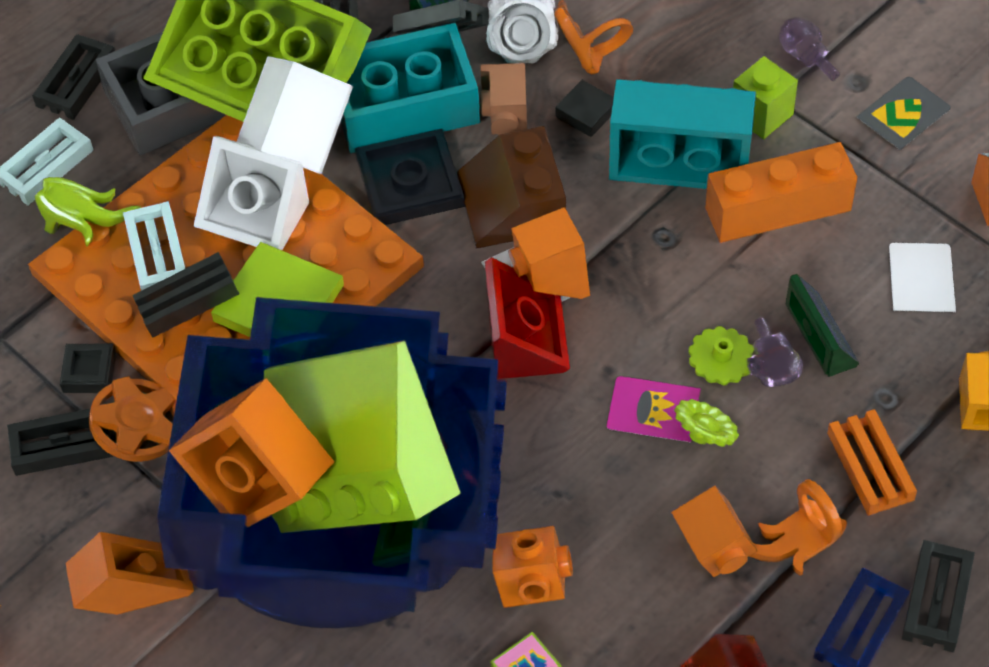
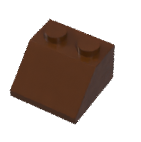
[457,126,566,249]

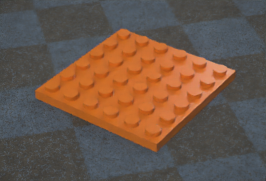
[28,115,424,424]

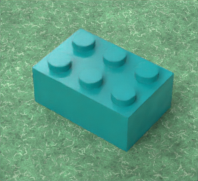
[341,23,480,153]
[609,79,756,189]

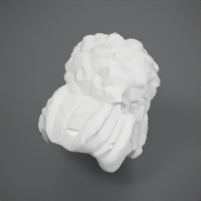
[486,0,558,64]

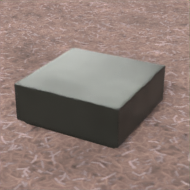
[555,79,614,137]
[60,343,116,393]

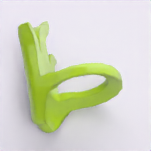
[35,177,142,247]

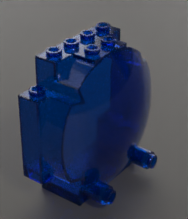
[157,297,507,628]

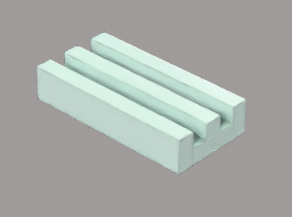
[0,117,94,205]
[123,201,186,291]

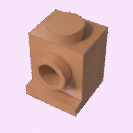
[480,63,527,135]

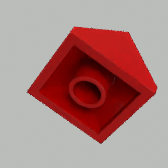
[485,257,570,379]

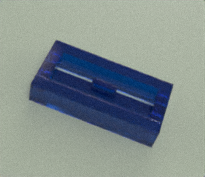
[813,567,910,667]

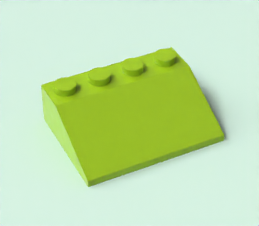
[143,0,372,122]
[264,341,460,533]

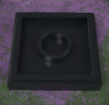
[355,128,465,225]

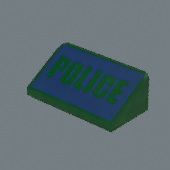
[785,274,859,377]

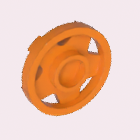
[89,376,183,462]

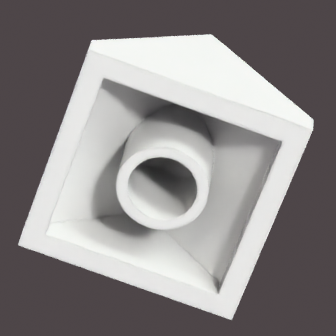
[237,56,353,174]
[194,136,309,250]

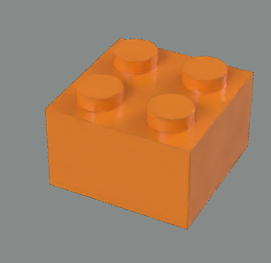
[169,378,335,532]

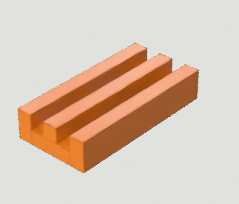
[827,409,917,516]

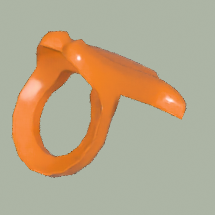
[555,0,634,75]
[749,479,847,576]

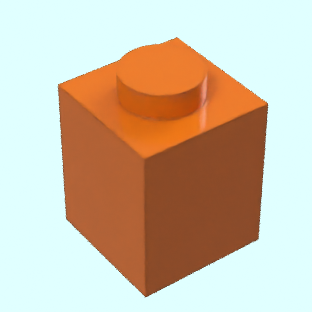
[671,486,758,577]

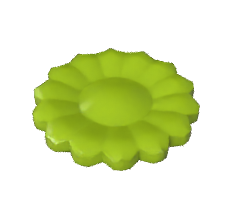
[688,326,755,386]
[674,399,739,447]

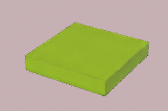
[211,242,344,357]

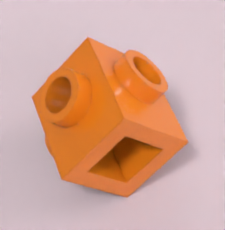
[492,526,573,608]

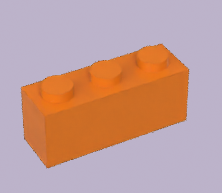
[705,142,858,243]

